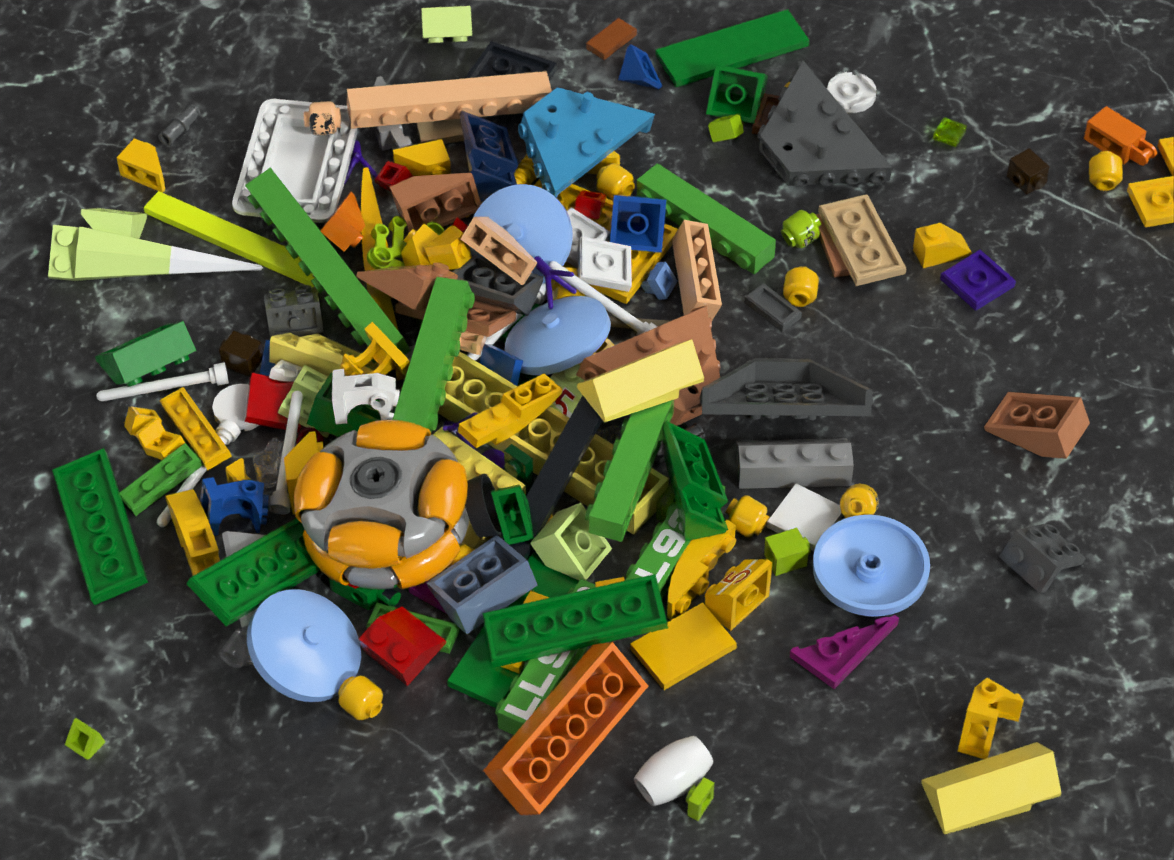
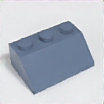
[426,535,537,634]

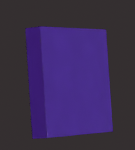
[940,250,1016,311]

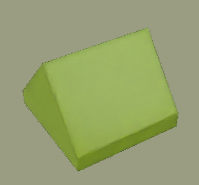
[65,718,105,760]

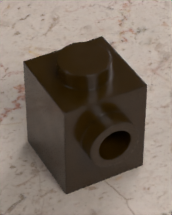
[1007,148,1050,195]
[219,330,263,377]

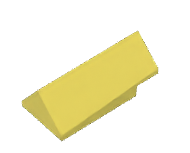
[269,333,379,376]
[577,340,704,422]
[921,742,1061,834]

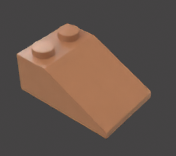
[390,173,481,234]
[356,263,458,310]
[984,392,1090,459]

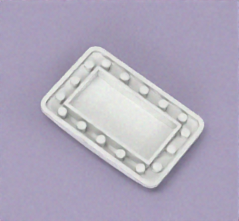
[232,99,358,223]

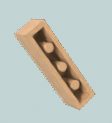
[672,220,722,320]

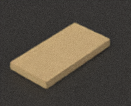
[818,194,906,286]

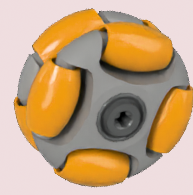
[294,420,469,589]

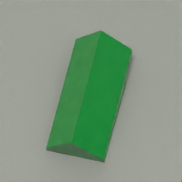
[663,421,728,541]

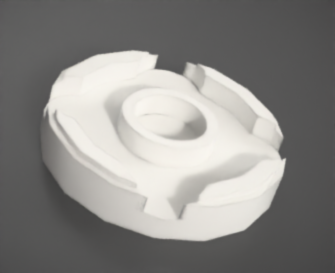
[827,72,876,113]
[212,384,259,431]

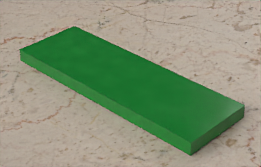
[656,9,809,87]
[52,448,148,605]
[187,518,321,627]
[447,552,579,708]
[482,574,668,668]

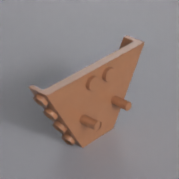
[576,306,720,426]

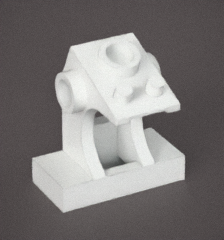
[332,369,399,424]

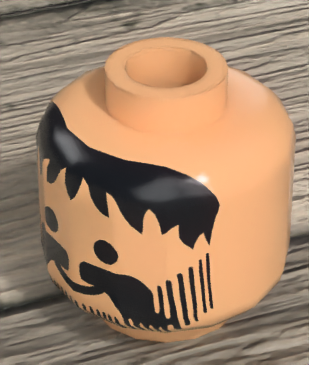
[304,101,341,135]

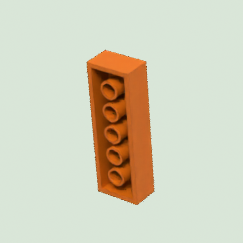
[483,642,648,815]

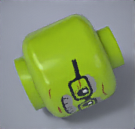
[781,210,821,249]

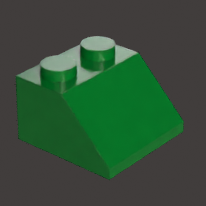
[706,65,768,123]

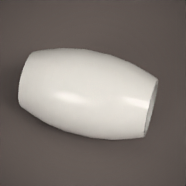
[634,736,713,806]

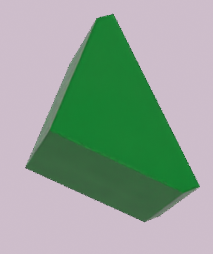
[491,484,534,545]

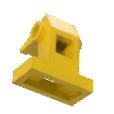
[340,322,410,376]
[958,677,1024,759]

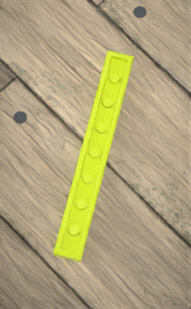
[144,191,315,287]

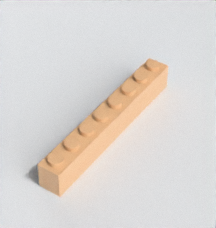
[347,71,552,129]

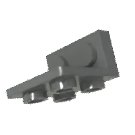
[264,285,324,339]

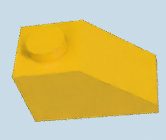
[117,138,166,193]
[393,139,451,176]
[913,223,972,268]
[401,224,439,266]
[425,226,472,270]

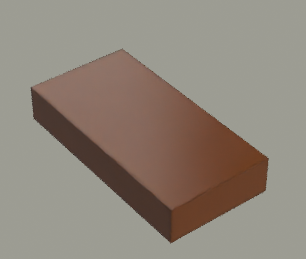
[586,18,637,60]

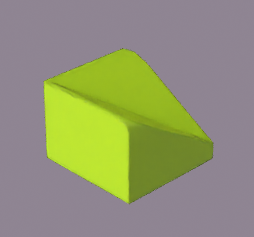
[708,114,744,142]

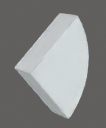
[269,360,303,382]

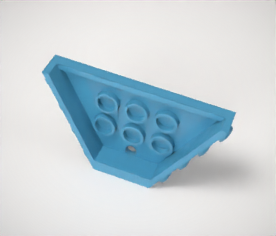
[518,87,655,198]

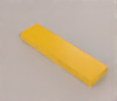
[159,387,232,471]

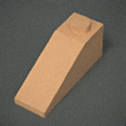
[461,217,538,285]

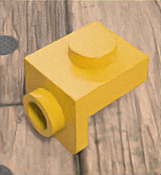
[136,418,185,460]

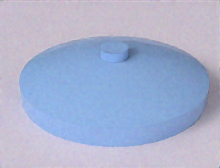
[470,184,573,284]
[505,296,611,375]
[813,515,930,616]
[247,589,361,702]

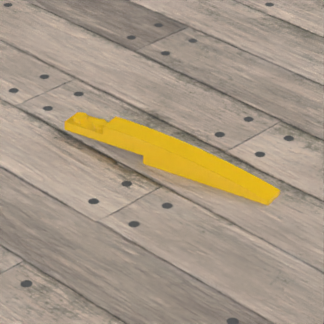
[361,167,406,381]

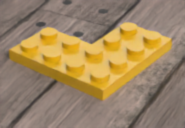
[1127,137,1174,227]

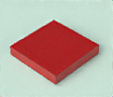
[245,373,301,433]

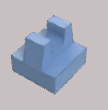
[641,262,678,300]

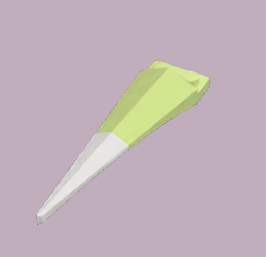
[48,225,263,281]

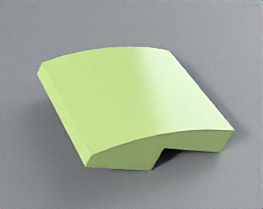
[278,365,330,438]

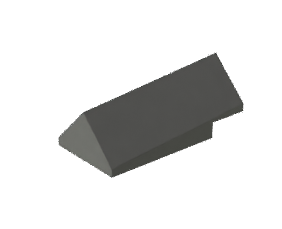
[450,254,543,316]

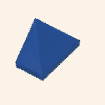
[618,44,662,89]

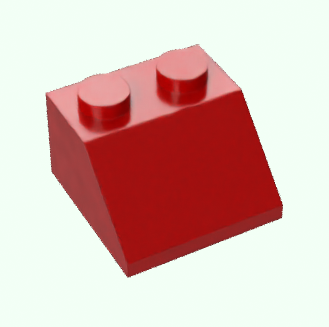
[359,607,447,686]

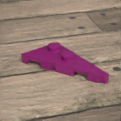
[790,615,899,689]

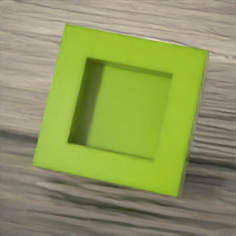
[686,777,714,821]

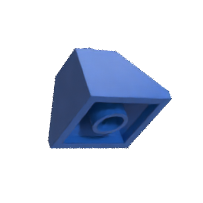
[610,195,667,253]

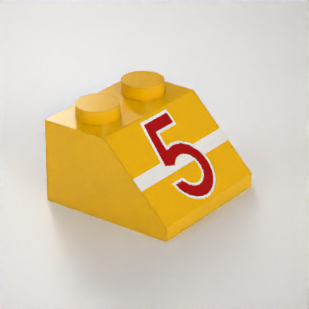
[705,559,772,631]

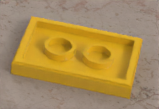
[630,602,737,690]

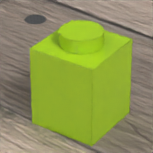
[764,528,811,576]

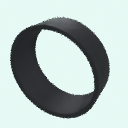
[465,473,502,537]

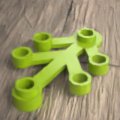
[367,216,445,269]

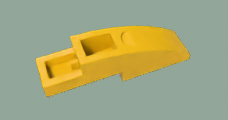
[458,374,563,448]
[166,489,220,576]
[667,520,736,620]

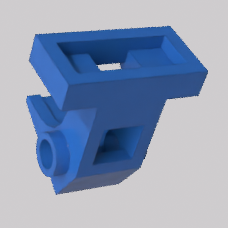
[200,477,269,536]

